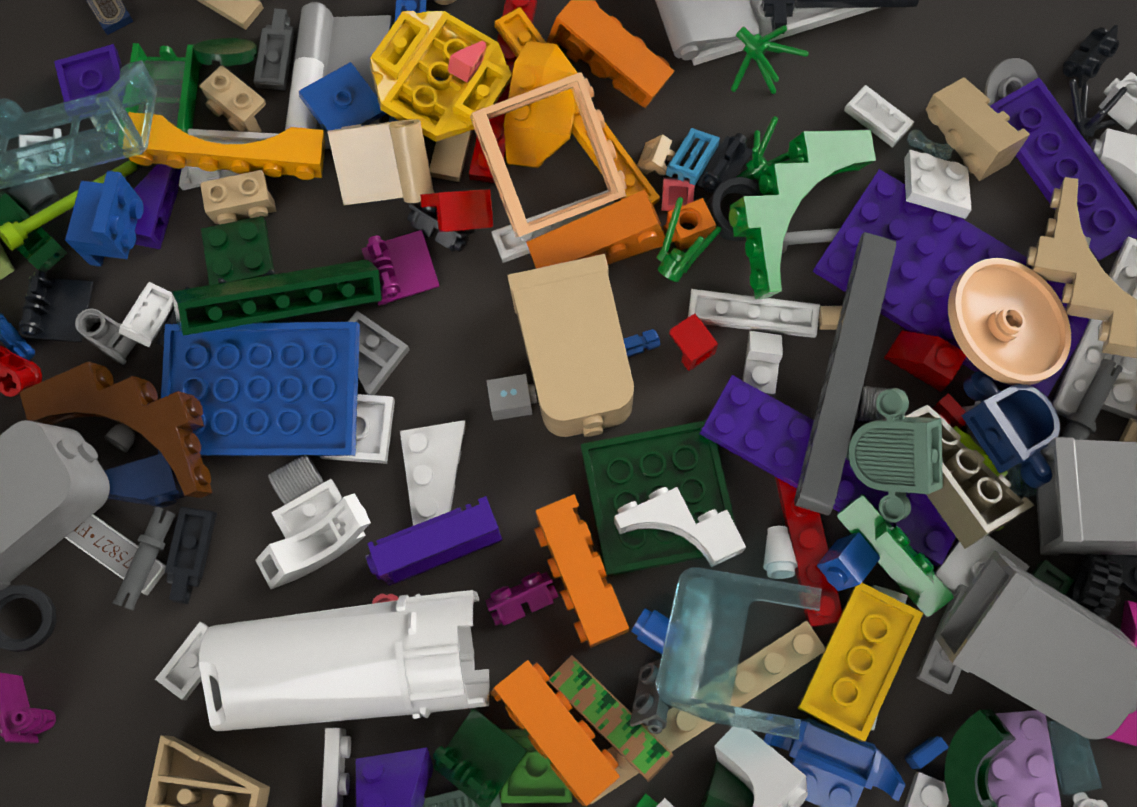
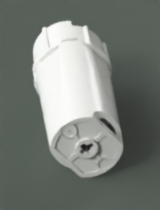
[198,590,490,731]

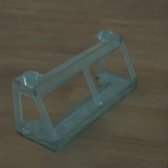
[0,60,158,189]

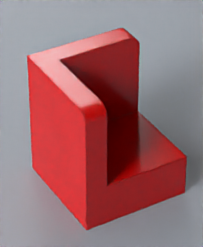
[669,314,718,371]

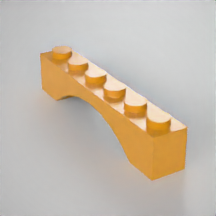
[124,112,326,180]

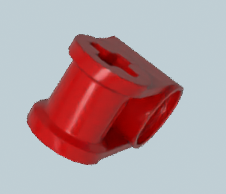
[0,346,42,397]

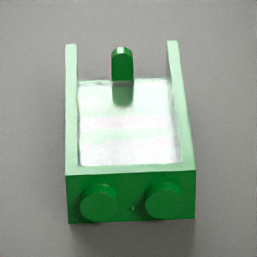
[119,43,202,152]

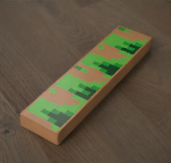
[548,655,673,782]

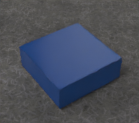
[904,736,949,769]

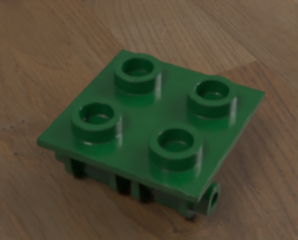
[433,708,528,807]

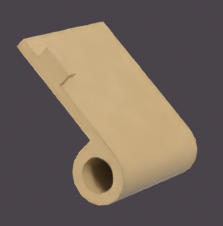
[328,119,434,205]

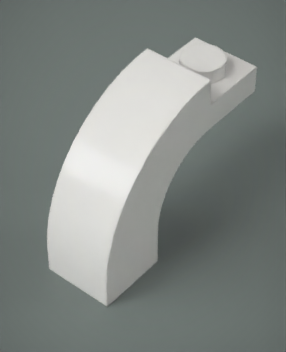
[255,493,371,589]

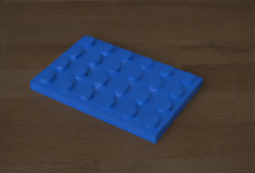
[158,322,360,456]

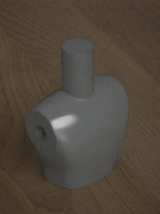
[6,162,59,216]

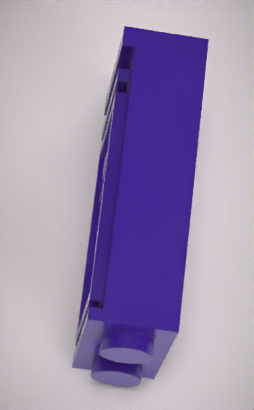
[365,496,503,586]

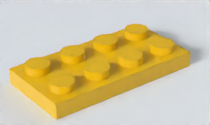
[798,583,923,742]

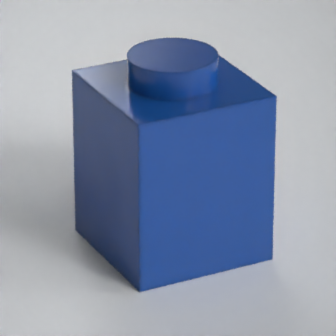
[816,532,880,591]

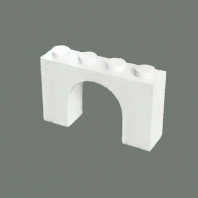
[657,720,808,807]

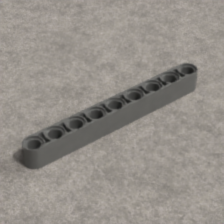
[794,232,896,515]

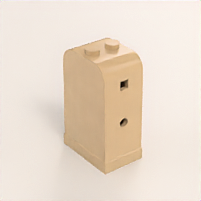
[507,254,634,437]

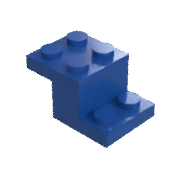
[65,171,143,267]

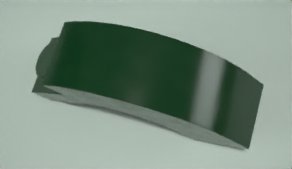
[0,191,67,273]
[945,710,1016,807]

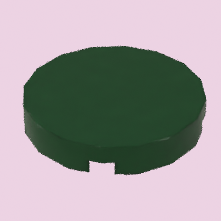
[194,38,257,66]

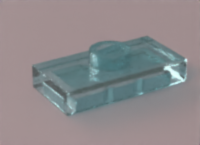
[1047,720,1103,795]

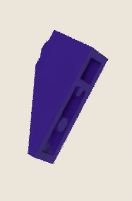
[134,164,182,249]

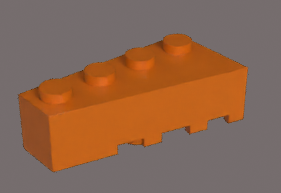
[546,0,674,108]
[526,190,666,269]
[534,494,629,648]
[490,660,620,806]

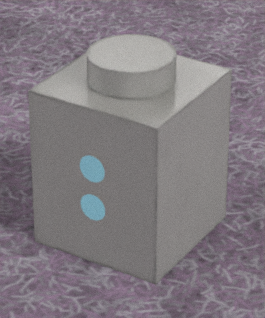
[487,374,537,421]

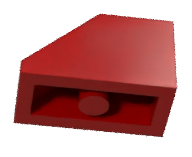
[885,331,966,392]

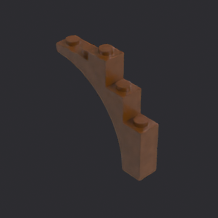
[19,361,213,498]

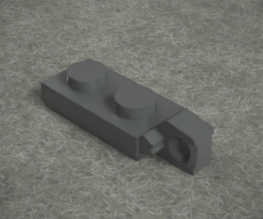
[254,8,295,90]

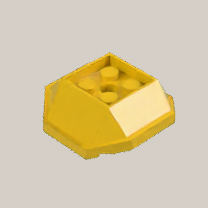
[370,11,512,142]

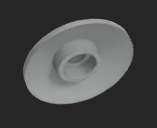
[985,58,1038,106]

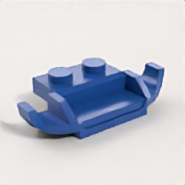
[763,717,905,807]

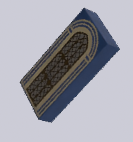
[86,0,134,35]

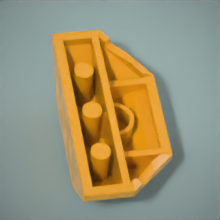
[504,41,577,168]

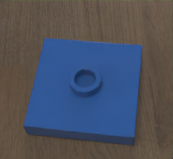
[299,62,386,135]

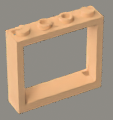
[470,72,627,237]

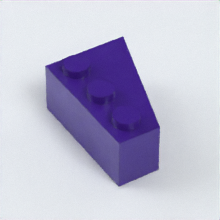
[356,747,434,807]

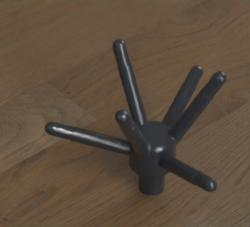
[1069,79,1127,142]

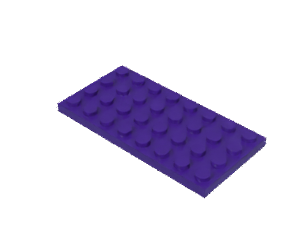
[812,169,1089,397]

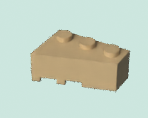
[926,77,1030,181]
[145,735,270,807]

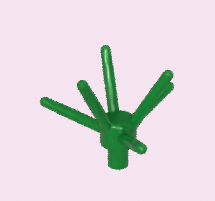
[731,25,809,94]
[736,116,804,181]

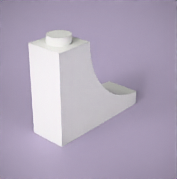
[1090,128,1137,206]

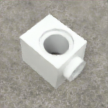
[1099,72,1137,130]

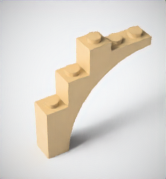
[1026,177,1137,358]

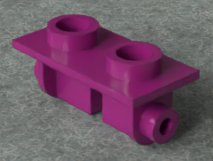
[485,572,559,626]

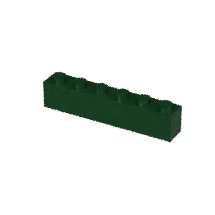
[172,259,382,336]

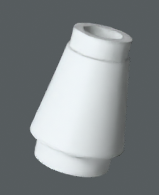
[763,526,798,579]

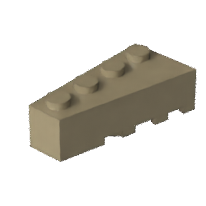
[904,405,1034,549]

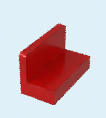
[420,189,493,232]

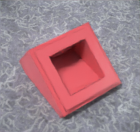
[448,41,486,83]
[661,177,695,211]

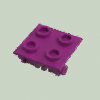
[361,230,440,306]
[0,672,56,744]

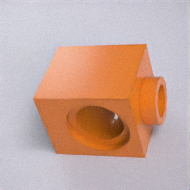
[664,198,716,251]

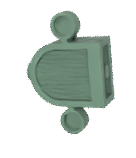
[846,388,943,522]

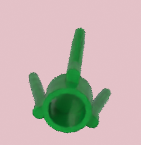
[656,197,721,282]

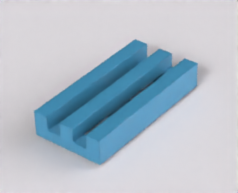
[666,128,720,185]

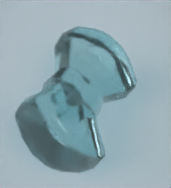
[907,129,953,160]

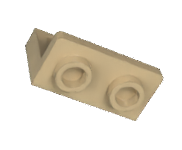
[200,66,266,133]
[200,170,277,225]

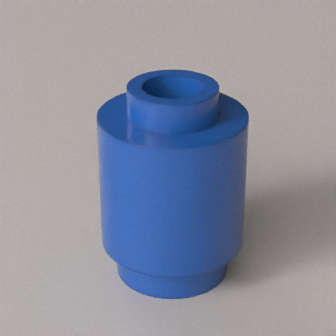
[631,608,685,657]

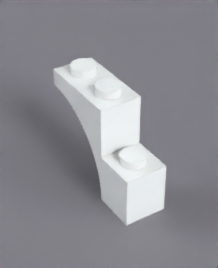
[614,487,746,567]

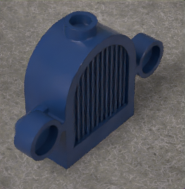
[961,371,1060,488]

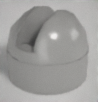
[105,423,135,452]

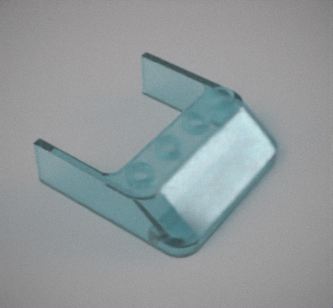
[656,567,822,740]

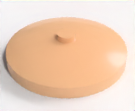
[948,258,1071,385]

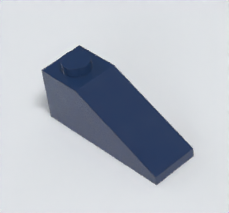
[104,453,185,508]

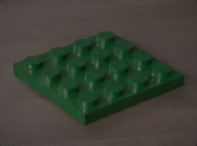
[581,420,736,577]

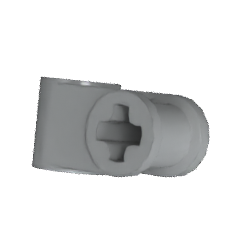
[75,309,141,366]

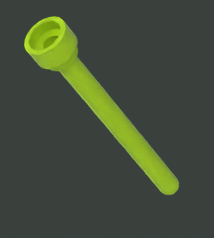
[0,160,137,251]

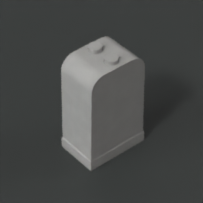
[0,420,110,590]
[1036,437,1137,556]
[935,551,1137,739]

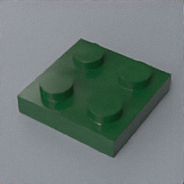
[201,216,275,285]

